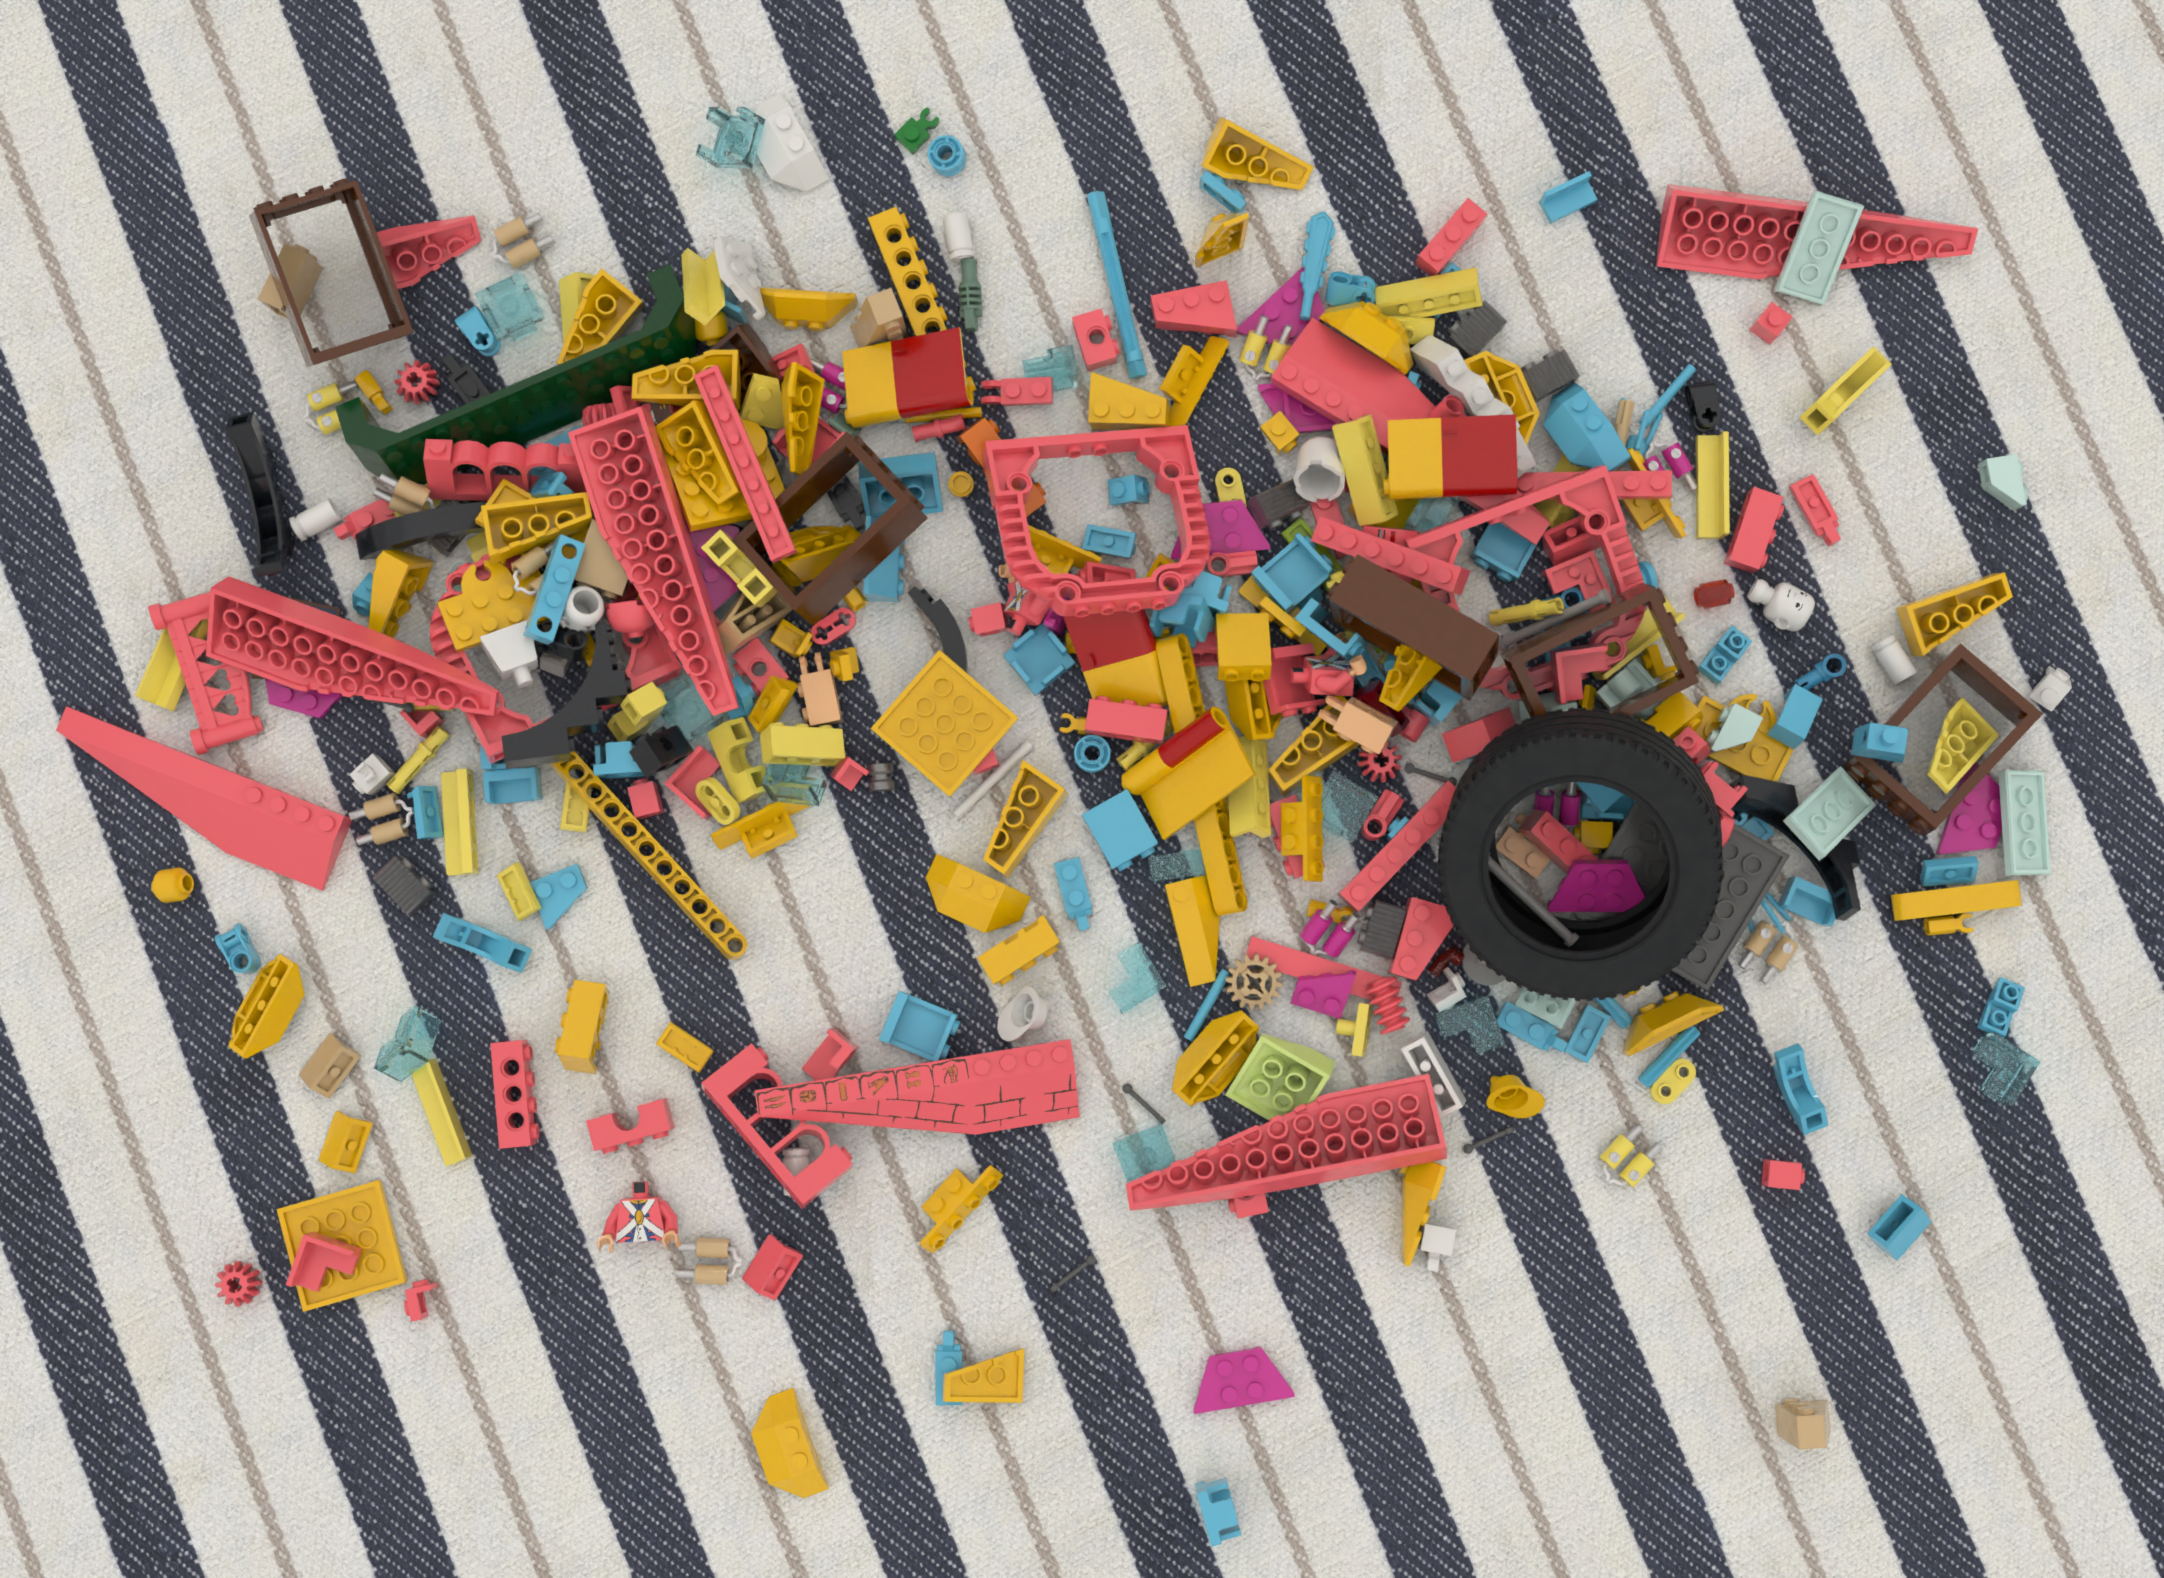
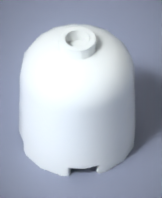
[1293,436,1345,502]

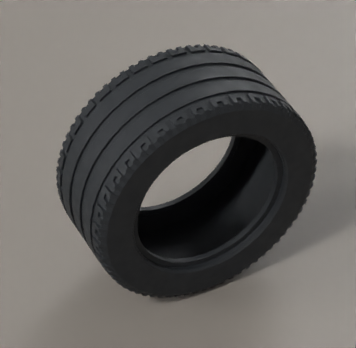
[1438,707,1723,1001]

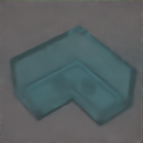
[1022,345,1079,392]
[762,764,827,806]
[1108,942,1167,1014]
[1434,996,1506,1054]
[374,1006,441,1082]
[1971,1032,2040,1106]

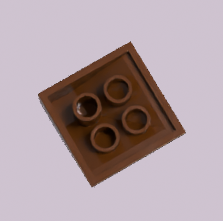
[708,323,783,412]

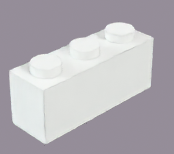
[1401,1031,1466,1118]

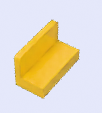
[748,675,798,732]
[319,1111,373,1173]

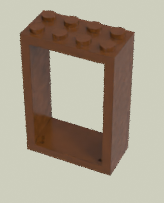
[249,178,414,367]
[732,432,928,626]
[1328,554,1499,701]
[1500,583,1699,718]
[1844,643,2043,836]

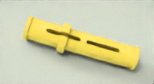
[1489,597,1564,626]
[1116,713,1174,771]
[386,725,451,794]

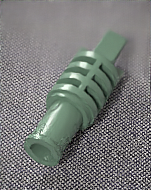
[959,259,983,332]

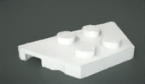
[713,236,766,321]

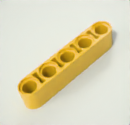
[1891,880,2023,921]

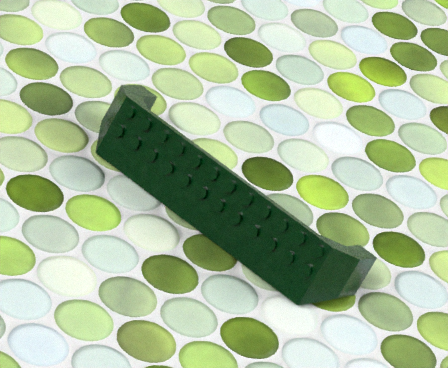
[335,264,697,485]

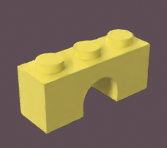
[701,529,778,608]
[607,682,667,742]
[707,717,774,804]

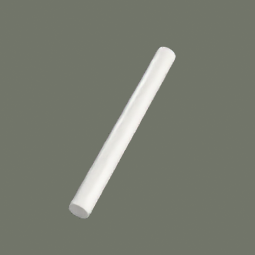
[952,740,1034,819]

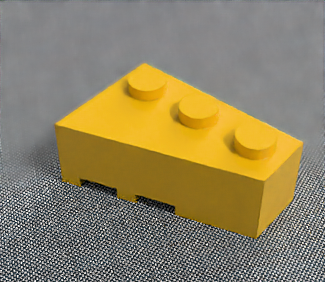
[977,915,1061,986]

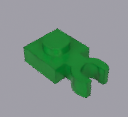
[894,107,940,155]

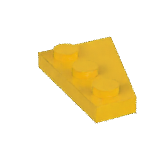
[943,1348,1024,1403]

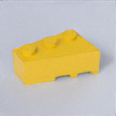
[1088,372,1170,430]
[1641,692,1703,740]
[555,980,609,1074]

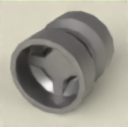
[867,763,895,792]

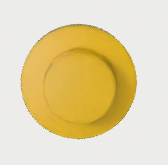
[948,471,974,497]

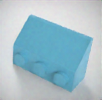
[858,452,943,517]
[863,516,905,602]

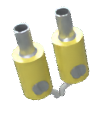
[1239,315,1293,380]
[303,380,367,435]
[1599,1123,1663,1188]

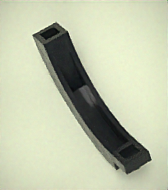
[355,502,487,560]
[908,586,968,674]

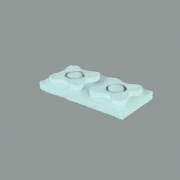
[1774,190,1864,305]
[1783,766,1876,861]
[1998,770,2051,876]

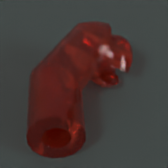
[1428,947,1465,978]

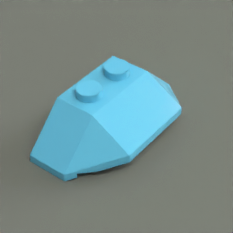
[1543,382,1631,471]

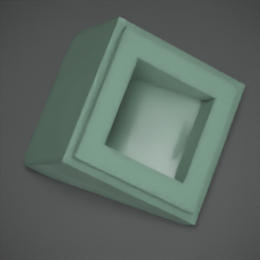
[829,414,862,438]

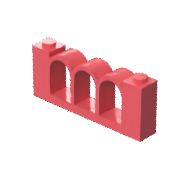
[423,439,587,501]
[702,1043,852,1209]

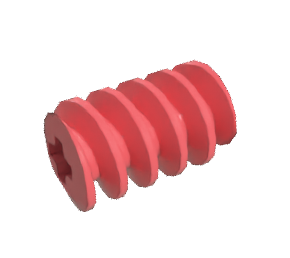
[1364,976,1410,1035]

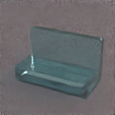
[1148,849,1204,883]

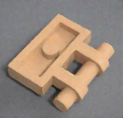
[1496,813,1550,879]

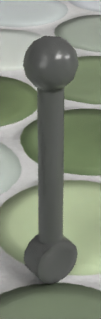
[371,700,414,713]
[1404,763,1457,786]
[1122,1083,1166,1124]
[1463,1126,1515,1154]
[1049,1255,1096,1293]

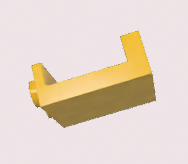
[1215,613,1272,682]

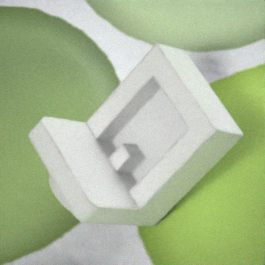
[2029,666,2072,712]
[1426,967,1467,1013]

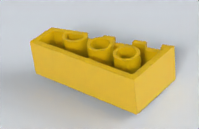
[481,492,592,565]
[1896,572,2013,656]
[1268,695,1361,797]
[983,760,1068,878]

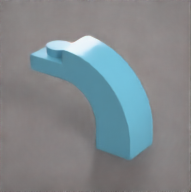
[433,913,532,973]

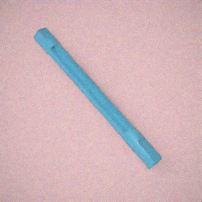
[1087,191,1147,379]

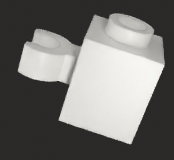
[349,754,396,796]
[1417,1223,1459,1272]

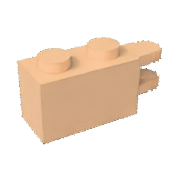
[797,652,843,728]
[1318,696,1398,754]

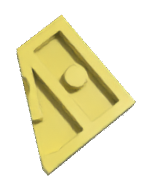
[739,373,785,430]

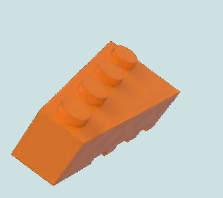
[955,418,1047,517]

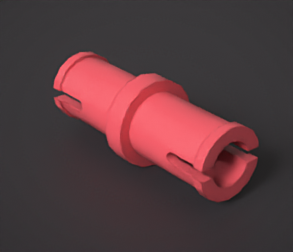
[912,414,966,442]

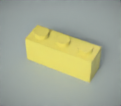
[760,722,845,767]

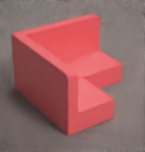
[1540,550,1613,600]
[1550,642,1608,705]
[1442,707,1516,762]
[664,745,721,820]
[802,1028,859,1080]
[286,1232,363,1292]

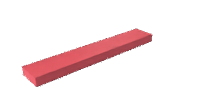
[1246,936,1402,1000]

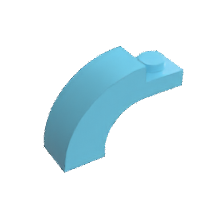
[1773,1043,1828,1135]

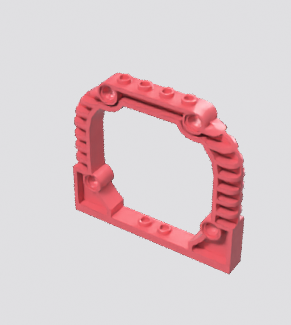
[982,425,1210,617]
[1403,465,1646,700]
[430,553,682,764]

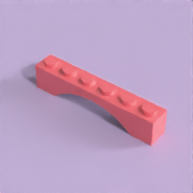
[1311,516,1470,595]
[1337,780,1456,913]

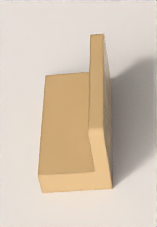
[299,1033,361,1099]

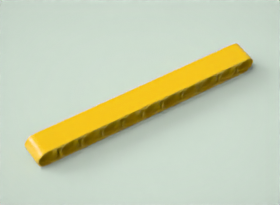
[1156,633,1248,916]
[549,752,747,960]

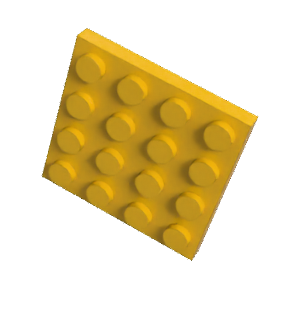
[661,443,785,532]
[870,650,1019,797]
[277,1180,408,1312]

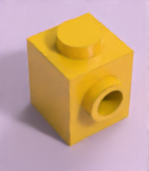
[1572,821,1613,854]

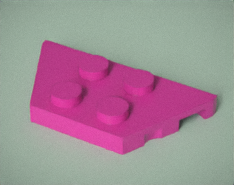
[1237,267,1325,346]
[1258,383,1336,434]
[1171,499,1270,559]
[684,517,740,612]
[265,679,343,719]
[1936,762,2002,855]
[1547,860,1645,912]
[1193,1347,1295,1414]

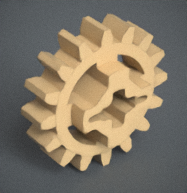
[1225,953,1283,1011]

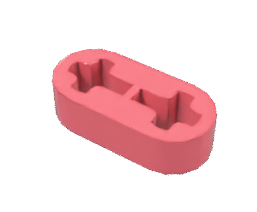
[811,608,856,646]

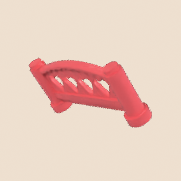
[148,592,264,755]

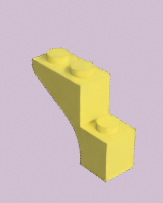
[1799,346,1892,435]

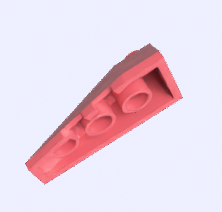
[376,215,482,289]

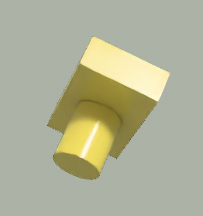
[1336,1003,1373,1057]

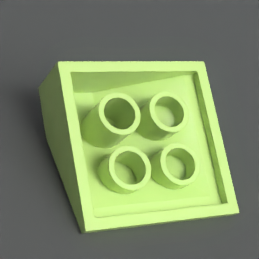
[1225,1033,1335,1121]

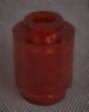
[1693,579,1735,609]

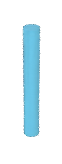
[1639,364,1696,428]
[1184,969,1231,1042]

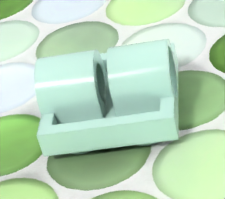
[1595,658,1667,721]
[1515,987,1576,1029]

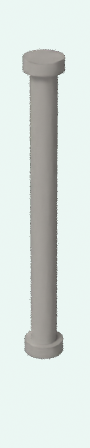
[1498,588,1612,651]
[1488,852,1579,948]

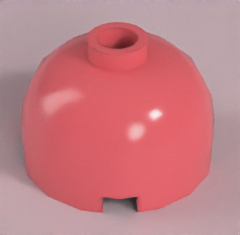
[604,599,655,638]

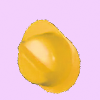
[1486,1075,1545,1118]

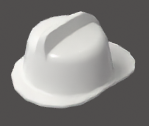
[997,986,1051,1042]

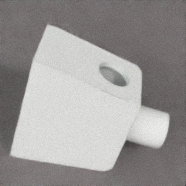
[480,620,538,688]

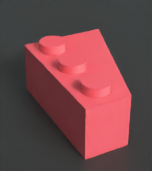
[1150,280,1237,338]
[1388,897,1454,980]

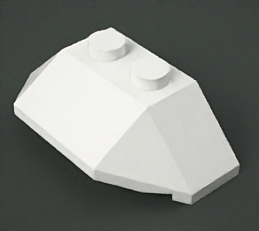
[746,93,829,193]

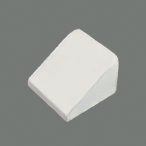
[540,652,571,678]

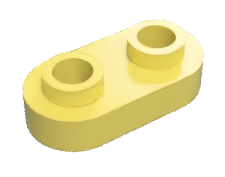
[1215,468,1247,506]
[695,777,740,825]
[1650,1059,1696,1104]

